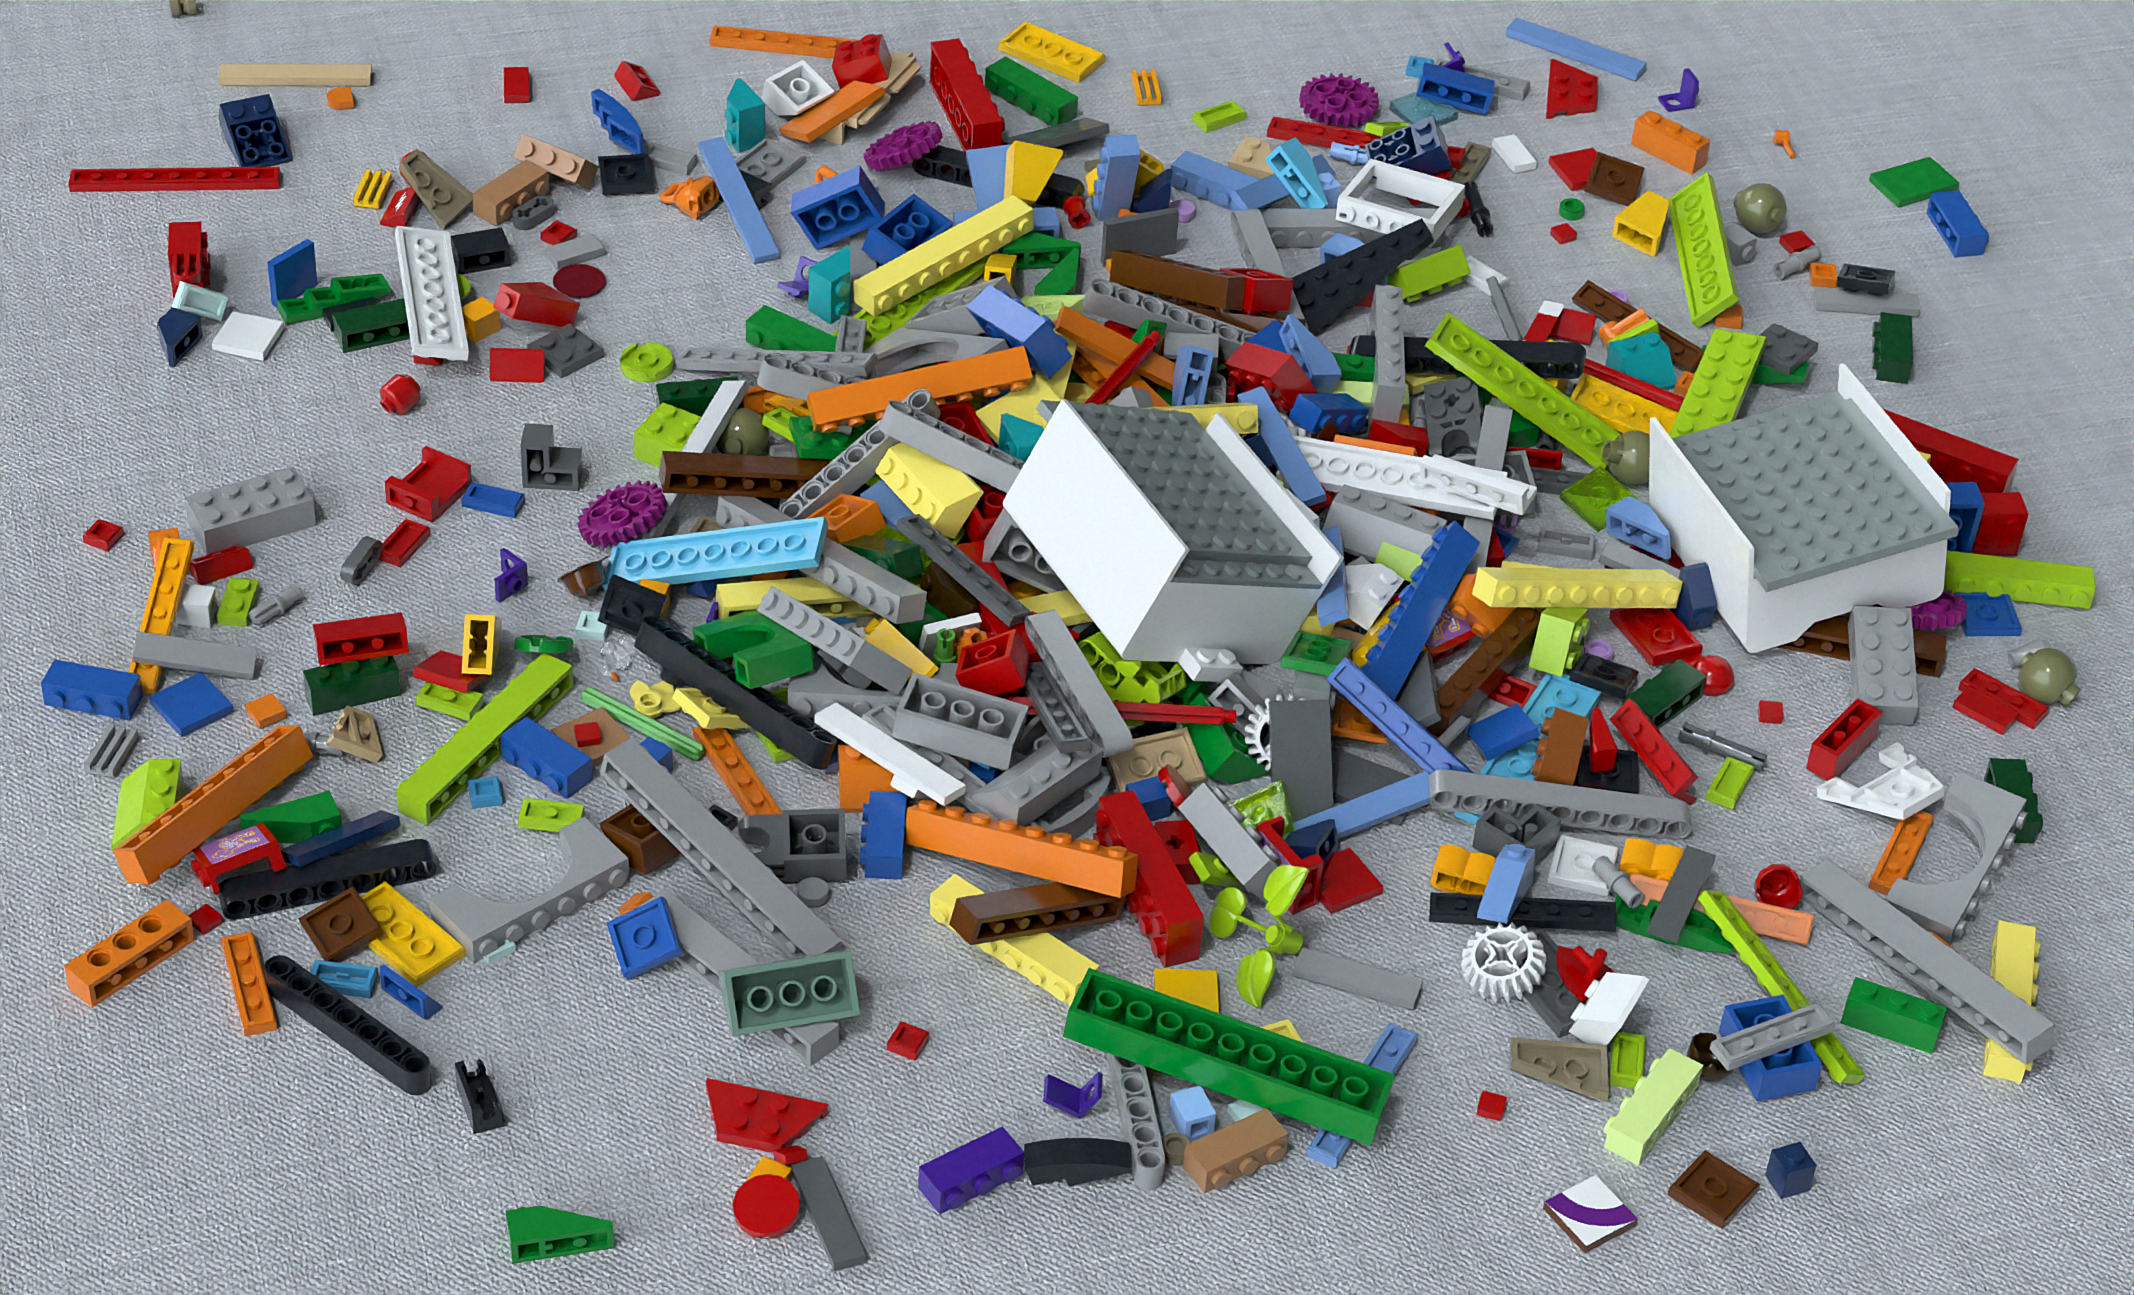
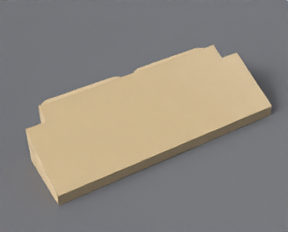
[818,52,920,145]

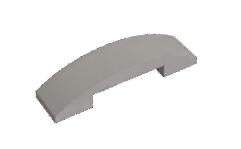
[1035,775,1110,839]

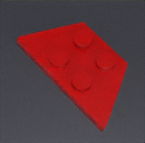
[1545,59,1598,119]
[705,1078,828,1153]

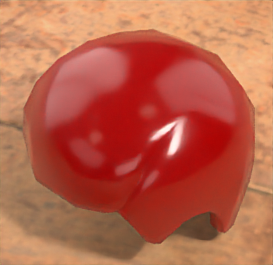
[1692,655,1734,697]
[1754,864,1803,910]

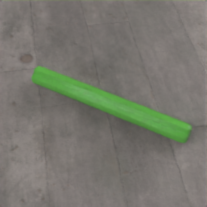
[581,686,705,761]

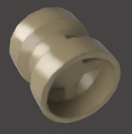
[169,0,197,16]

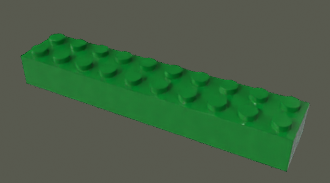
[1063,968,1395,1146]

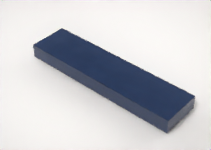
[281,810,401,867]

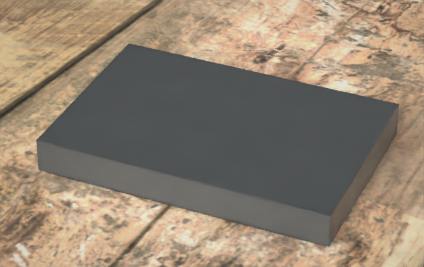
[1101,207,1179,267]

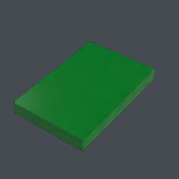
[1869,157,1960,208]
[1280,631,1354,676]

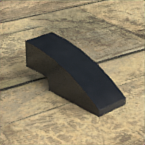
[1024,1138,1132,1186]

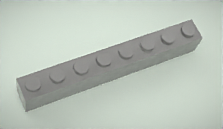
[1238,208,1443,248]
[637,889,839,1066]

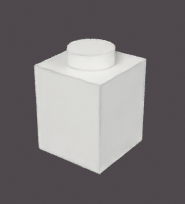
[175,584,218,628]

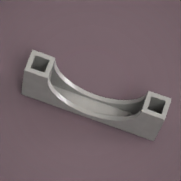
[1366,285,1406,434]
[861,328,1009,380]
[757,586,913,696]
[788,656,960,718]
[1885,771,2028,945]
[429,816,629,963]

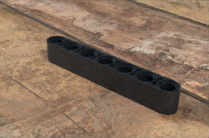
[912,145,1085,210]
[217,839,438,920]
[264,955,432,1096]

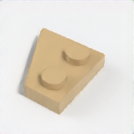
[1228,136,1274,179]
[326,705,383,763]

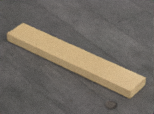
[219,64,372,86]

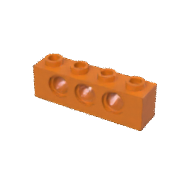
[64,899,194,1008]

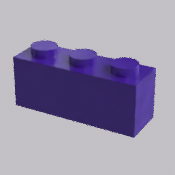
[918,1126,1025,1214]

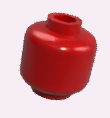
[379,374,421,415]

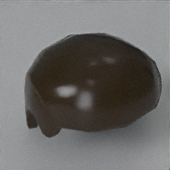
[1687,1032,1733,1081]

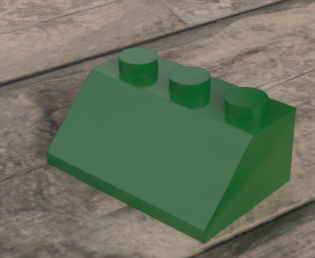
[1181,692,1271,785]
[1840,977,1948,1054]

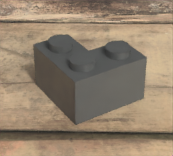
[520,423,583,491]
[1472,805,1561,865]

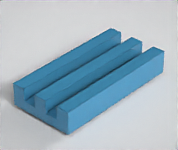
[311,960,379,998]

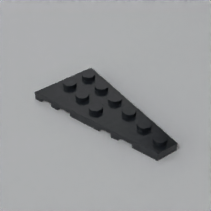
[1290,218,1434,337]

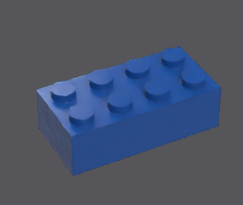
[966,285,1073,379]

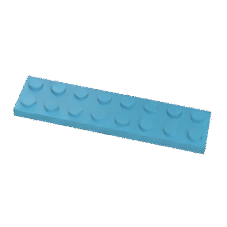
[603,517,829,591]
[1455,673,1603,825]

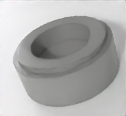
[797,877,828,907]

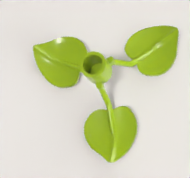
[1209,865,1310,1008]

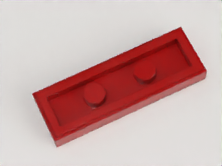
[1958,668,2050,730]

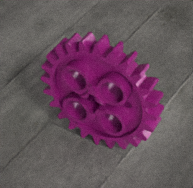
[1299,73,1379,128]
[863,120,943,171]
[577,480,667,548]
[1873,590,1967,631]

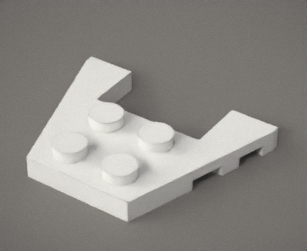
[1817,742,1945,820]

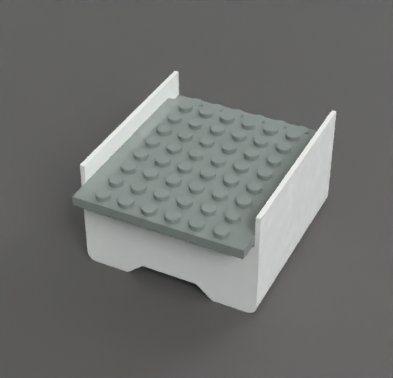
[1649,364,1958,653]
[1003,399,1344,682]

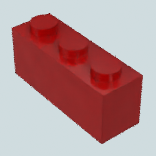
[313,612,409,666]
[1806,698,1883,780]

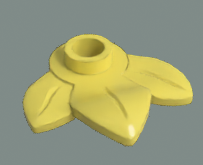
[629,680,682,718]

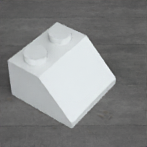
[762,60,835,116]
[1345,563,1405,631]
[1569,972,1650,1045]

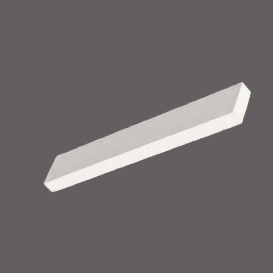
[814,702,966,806]

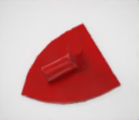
[1556,946,1616,1002]

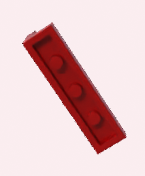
[1609,698,1699,805]

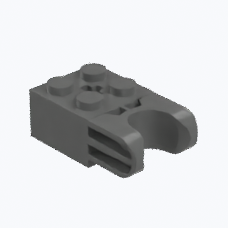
[1424,376,1485,458]
[738,808,847,882]

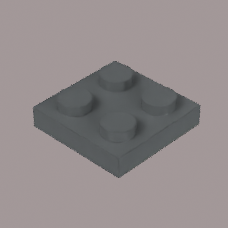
[527,323,604,379]
[1759,323,1819,376]

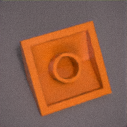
[1331,699,1388,744]

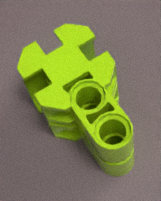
[1077,631,1187,726]

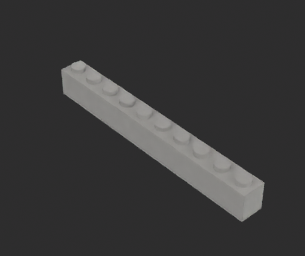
[716,496,927,624]
[600,737,842,959]
[1800,859,2055,1065]

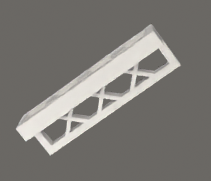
[1419,454,1537,516]

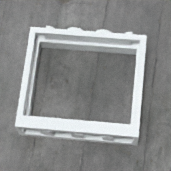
[1335,159,1465,247]

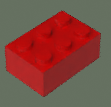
[1224,342,1318,414]

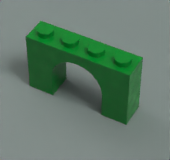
[693,609,814,689]

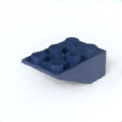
[218,94,292,167]
[1365,115,1452,179]

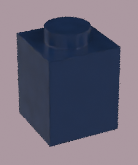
[1765,1141,1817,1199]

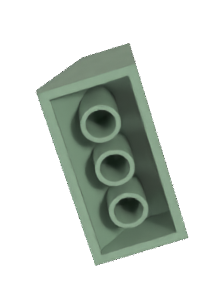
[718,950,860,1036]

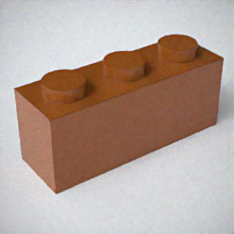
[1530,707,1589,786]

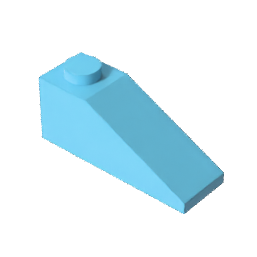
[1264,137,1328,209]

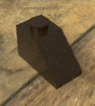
[919,562,978,619]

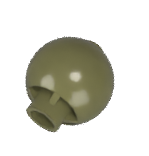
[1734,183,1787,234]
[716,408,769,456]
[1602,431,1650,485]
[2018,648,2081,707]

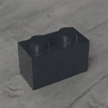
[451,227,511,275]

